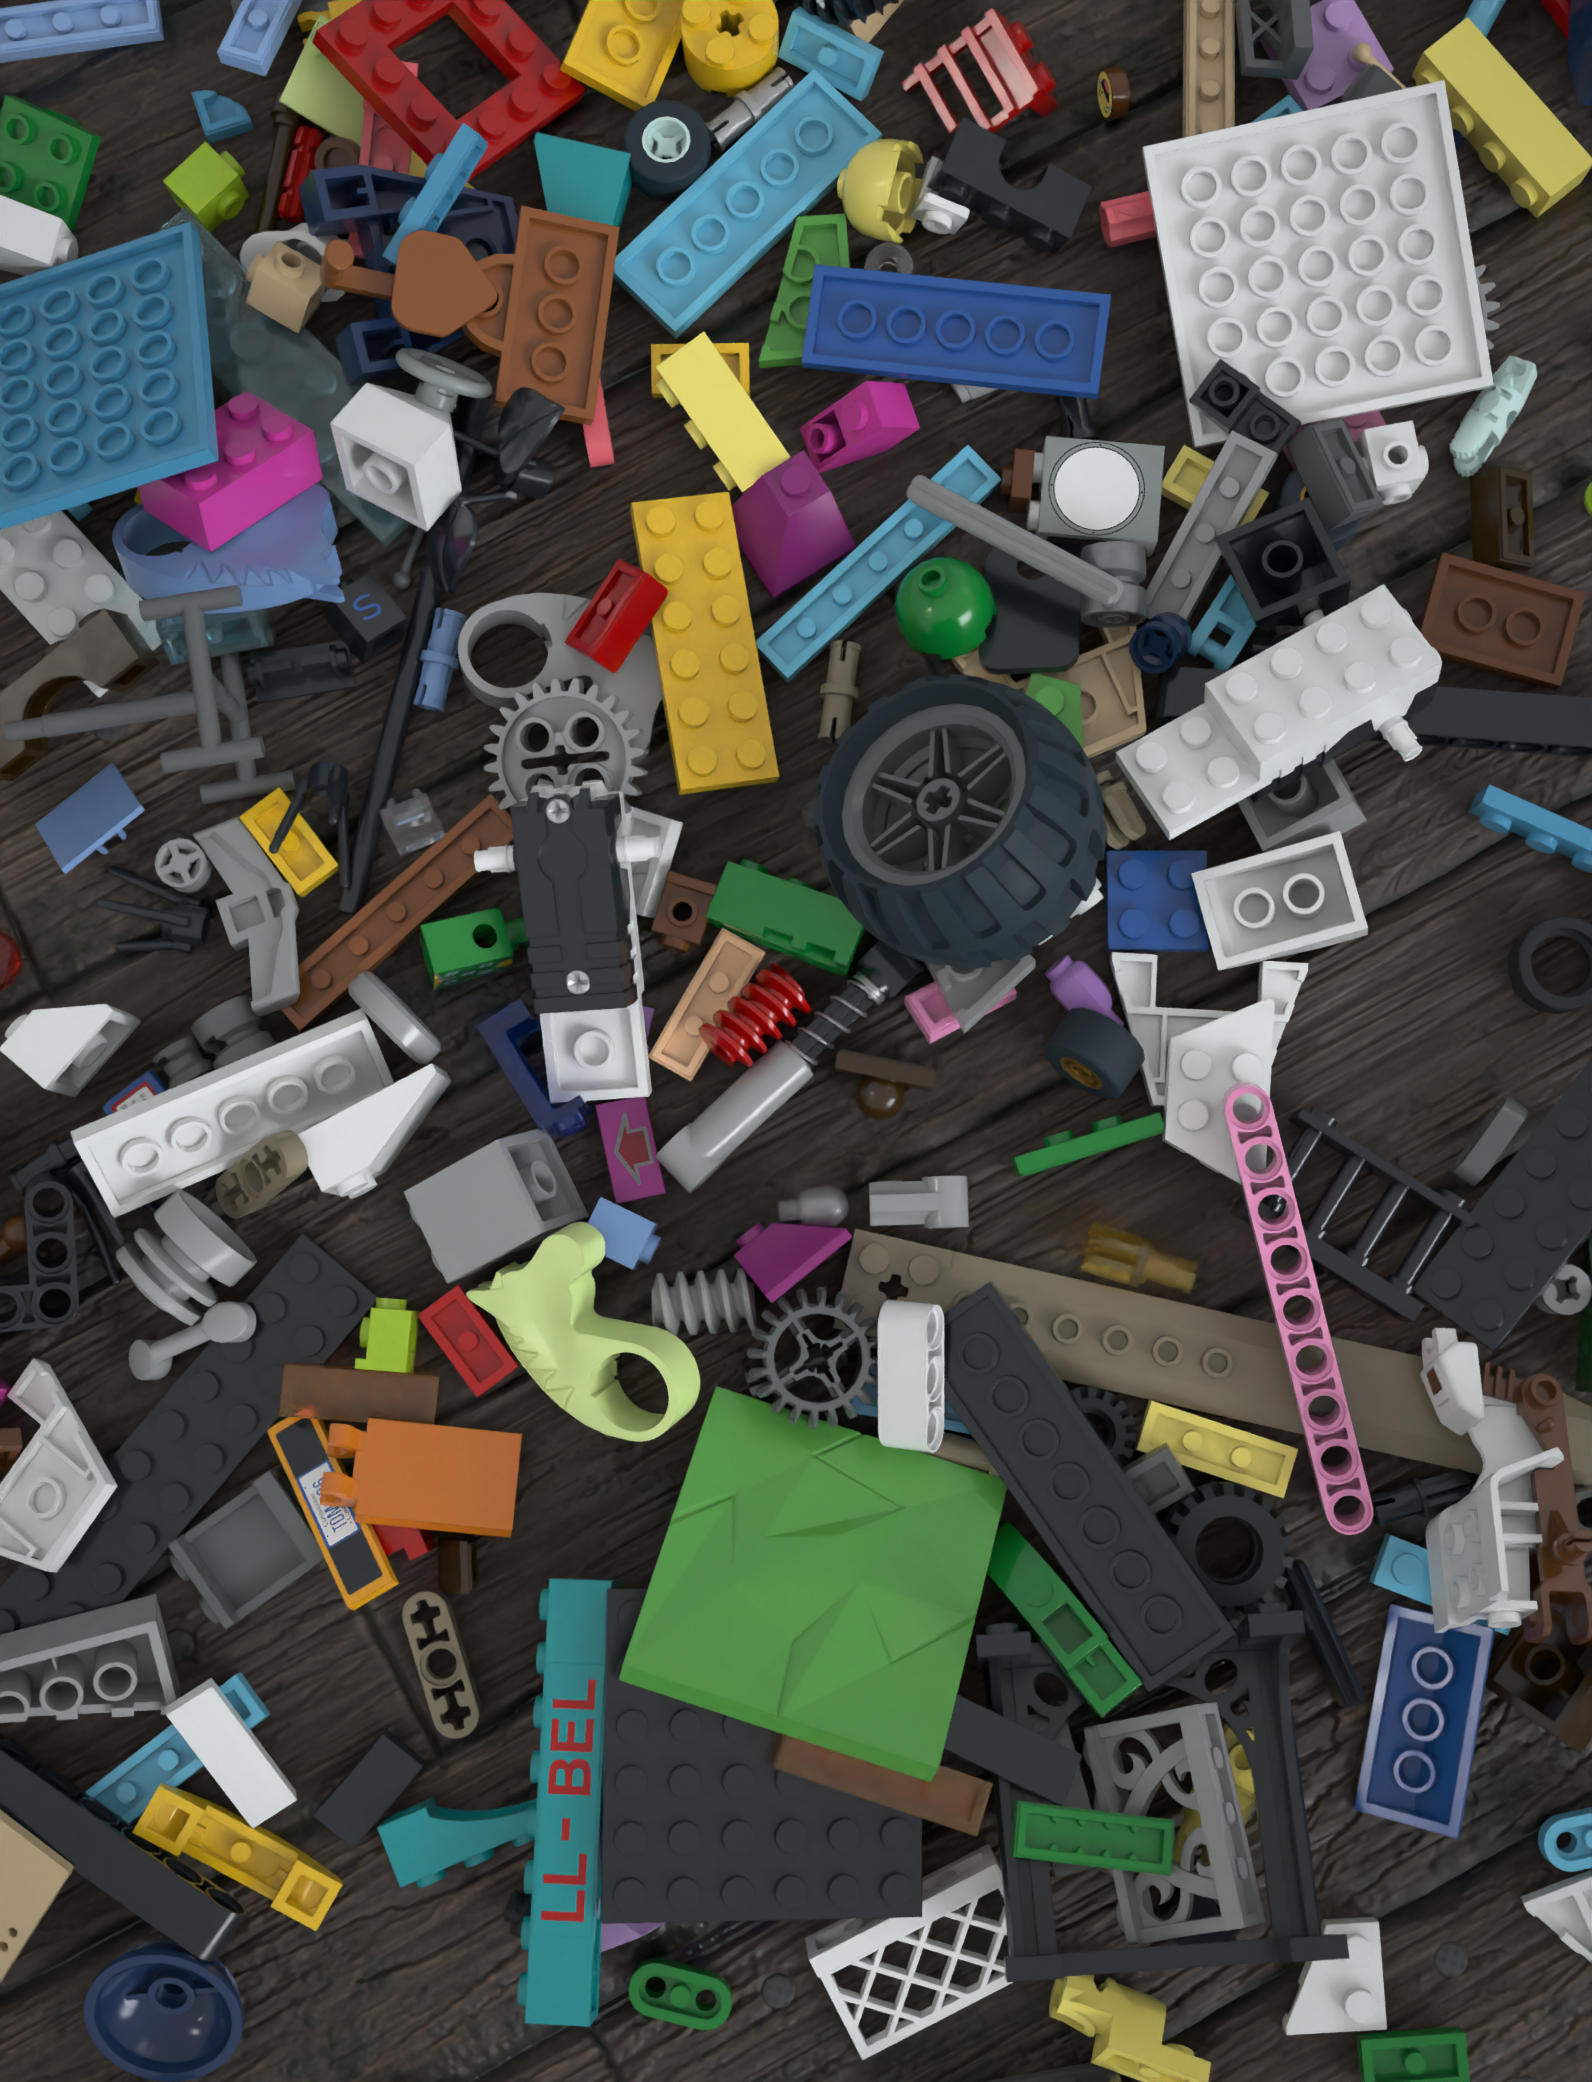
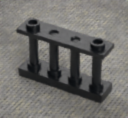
[1230,1107,1477,1322]

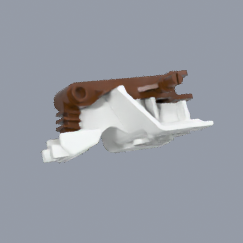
[1420,1328,1592,1644]

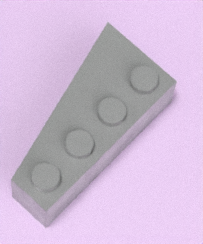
[0,1594,180,1723]

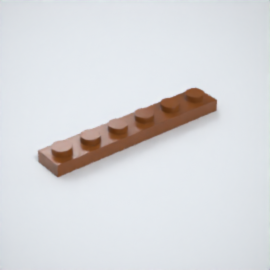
[280,794,514,1033]

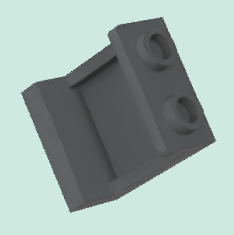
[168,1467,325,1629]

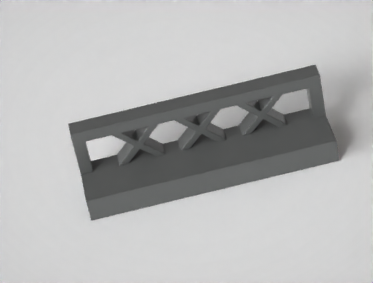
[1235,0,1314,80]

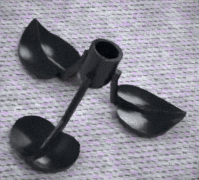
[423,381,565,595]

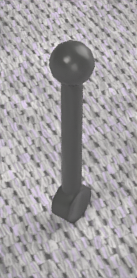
[391,526,426,590]

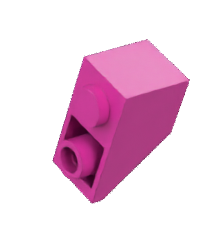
[800,381,920,473]

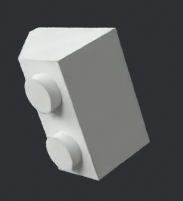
[0,1004,141,1097]

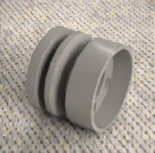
[115,1189,257,1326]

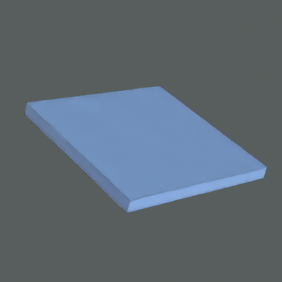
[35,762,145,874]

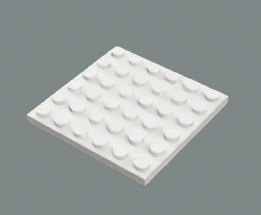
[1142,80,1494,449]

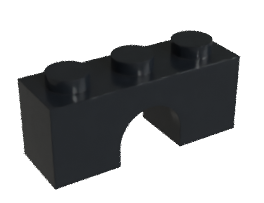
[927,117,1092,254]

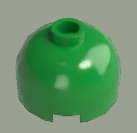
[894,557,997,659]

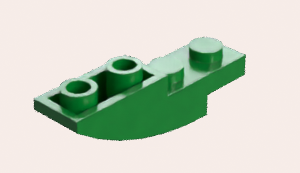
[986,1522,1142,1718]

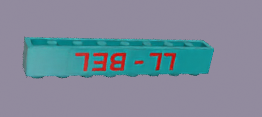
[518,1578,620,2027]

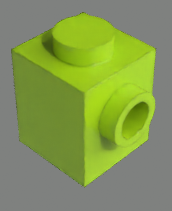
[163,141,250,235]

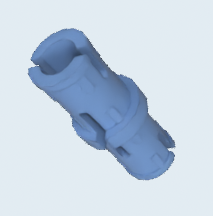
[413,608,467,713]

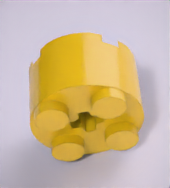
[681,0,779,97]

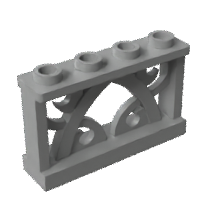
[1083,1702,1266,1945]

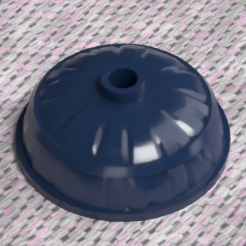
[84,1939,244,2082]

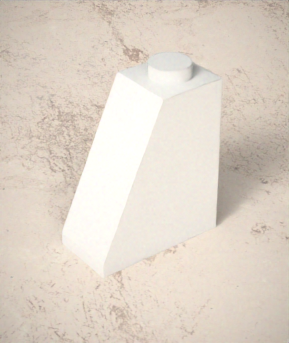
[0,195,78,276]

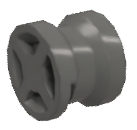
[153,1035,215,1089]

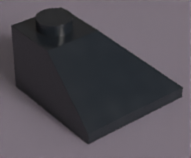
[1215,497,1351,626]

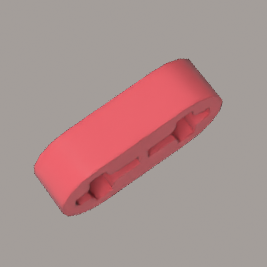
[583,377,615,468]

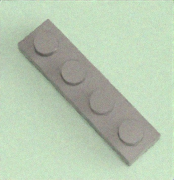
[1146,431,1278,623]

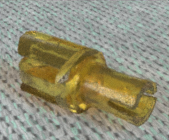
[1080,1222,1198,1293]

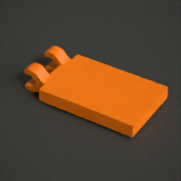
[320,1418,522,1538]

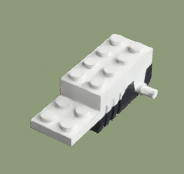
[1116,584,1442,840]

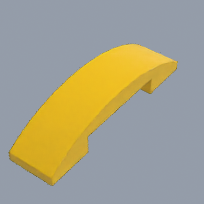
[132,1783,343,1931]

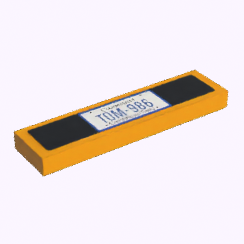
[267,1404,399,1610]

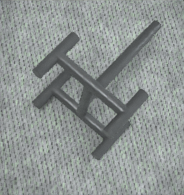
[4,585,297,804]

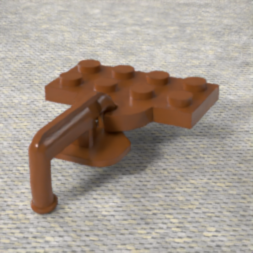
[319,206,619,426]

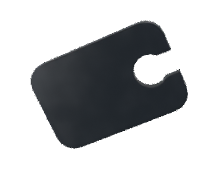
[978,542,1082,674]

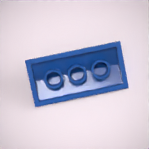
[1354,1604,1495,1839]

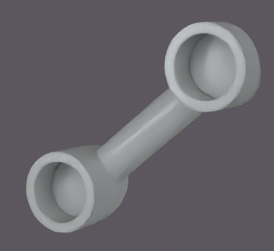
[128,1301,256,1380]

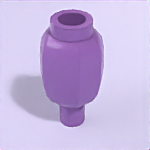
[1045,954,1124,1026]

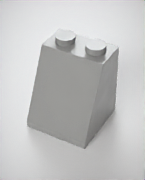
[404,1127,589,1283]

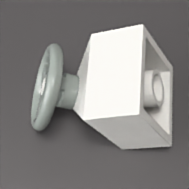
[330,348,493,531]

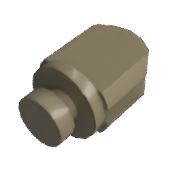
[1096,770,1146,850]

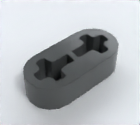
[1450,1095,1529,1187]

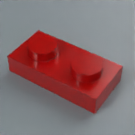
[417,1285,520,1397]

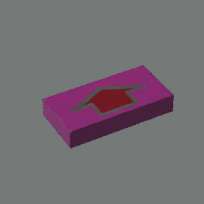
[595,1097,666,1204]

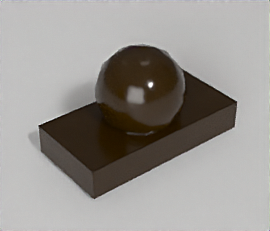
[834,1049,937,1120]

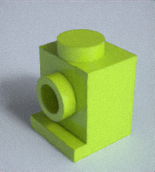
[355,1297,420,1373]

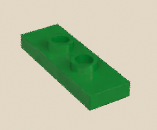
[1010,1112,1165,1178]
[1010,1801,1175,1876]

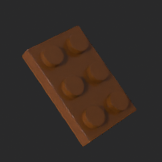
[1418,552,1586,691]

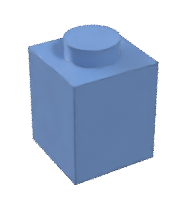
[588,1197,662,1270]

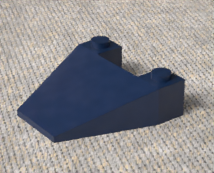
[298,164,518,387]

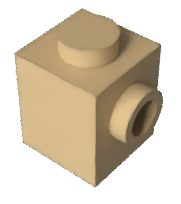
[246,241,326,334]

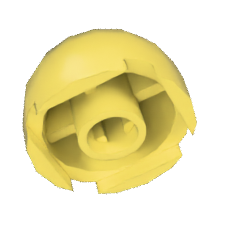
[837,139,923,244]

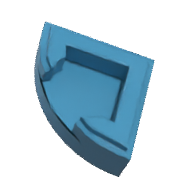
[191,90,255,144]

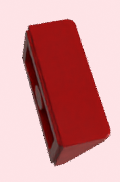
[564,559,668,673]

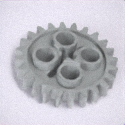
[484,678,648,814]

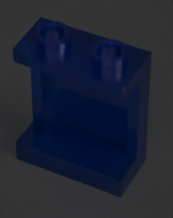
[476,999,594,1139]

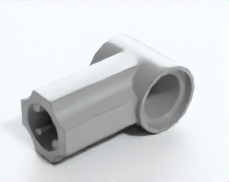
[869,1176,969,1228]

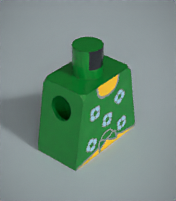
[420,908,529,991]

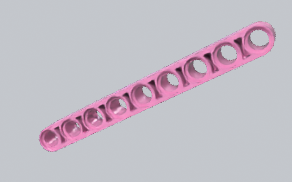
[1222,1082,1373,1535]

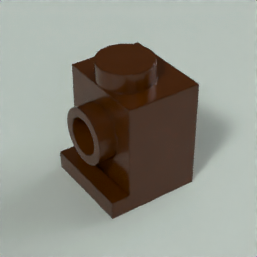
[651,871,717,953]

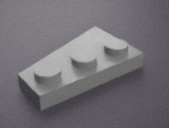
[925,865,1036,1034]

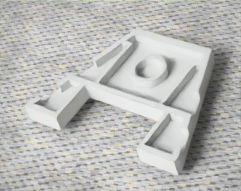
[1110,952,1308,1107]
[0,1358,117,1573]

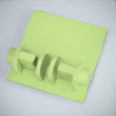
[279,14,364,147]

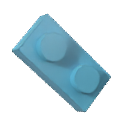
[778,6,884,101]

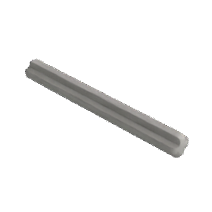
[906,475,1124,607]

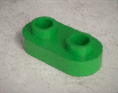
[629,1958,732,2030]

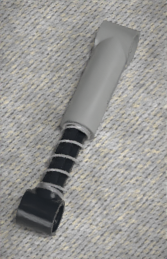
[655,940,925,1194]

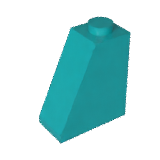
[534,132,633,238]

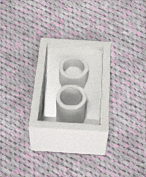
[1191,831,1368,971]
[298,1064,452,1199]

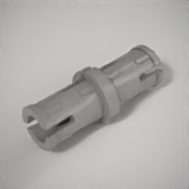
[705,67,795,152]

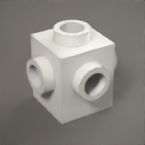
[1355,420,1429,505]

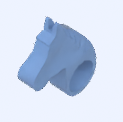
[112,484,345,614]

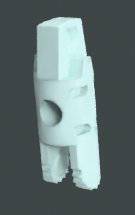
[1449,356,1537,478]

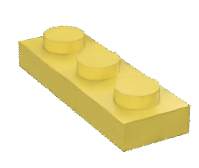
[1134,1400,1298,1498]

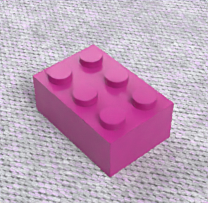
[138,391,323,552]

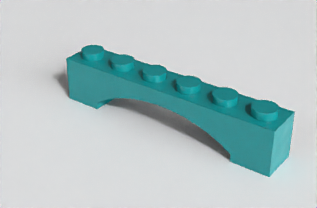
[377,1797,537,1888]

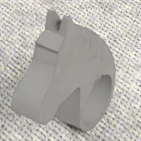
[458,593,664,765]

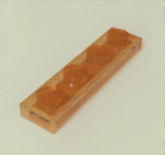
[772,1734,993,1836]

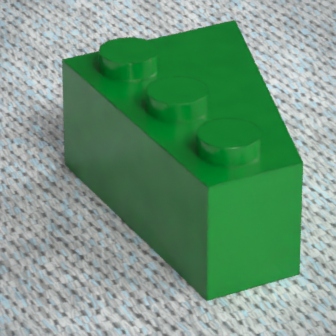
[706,859,865,978]

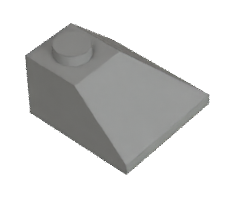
[1238,760,1367,853]

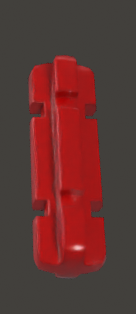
[278,126,324,224]

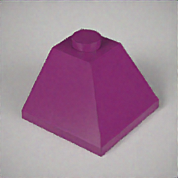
[732,450,856,600]
[733,1223,852,1303]

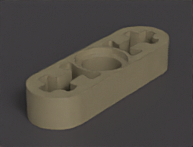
[215,1130,308,1219]
[402,1588,482,1739]

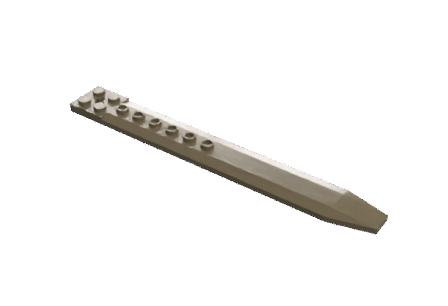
[833,1229,1592,1485]

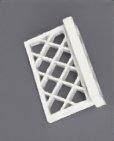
[805,1844,1013,2060]

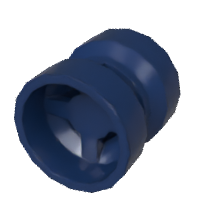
[1129,612,1192,674]

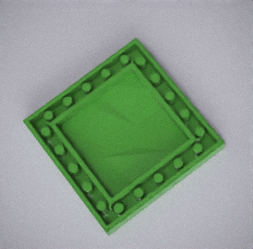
[619,1386,1007,1782]

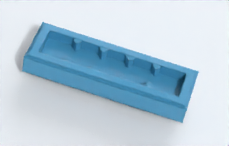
[382,123,488,265]

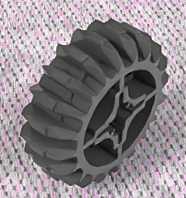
[747,1287,878,1428]

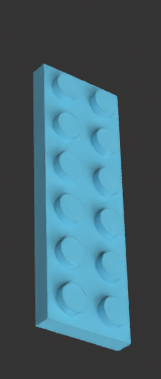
[613,69,882,339]

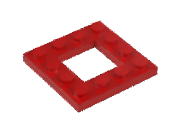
[312,0,586,183]

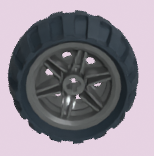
[813,674,1106,969]

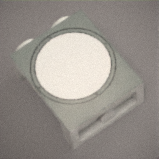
[1027,436,1165,557]

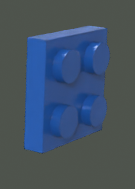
[1105,851,1209,952]

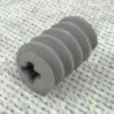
[652,1268,757,1336]

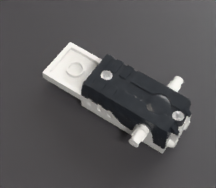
[474,780,662,1103]

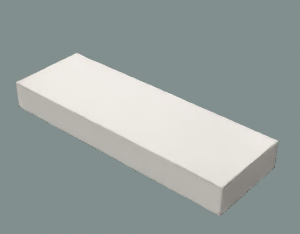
[166,1678,297,1828]

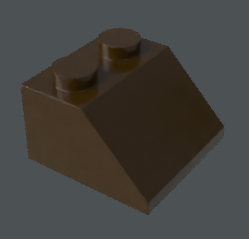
[1485,1607,1592,1755]

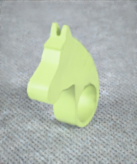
[466,1222,700,1442]

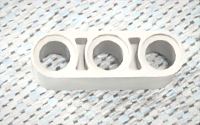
[878,1300,944,1453]

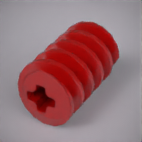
[698,962,811,1068]

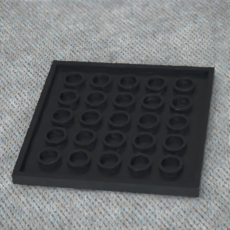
[600,1588,922,1924]

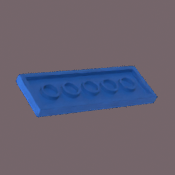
[802,264,1111,399]

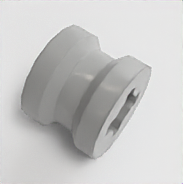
[155,838,214,894]
[1535,1264,1592,1315]

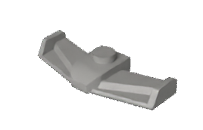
[193,816,300,1016]

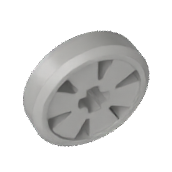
[348,971,441,1065]

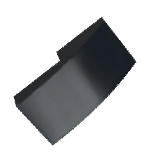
[1189,359,1301,455]
[313,1729,425,1848]

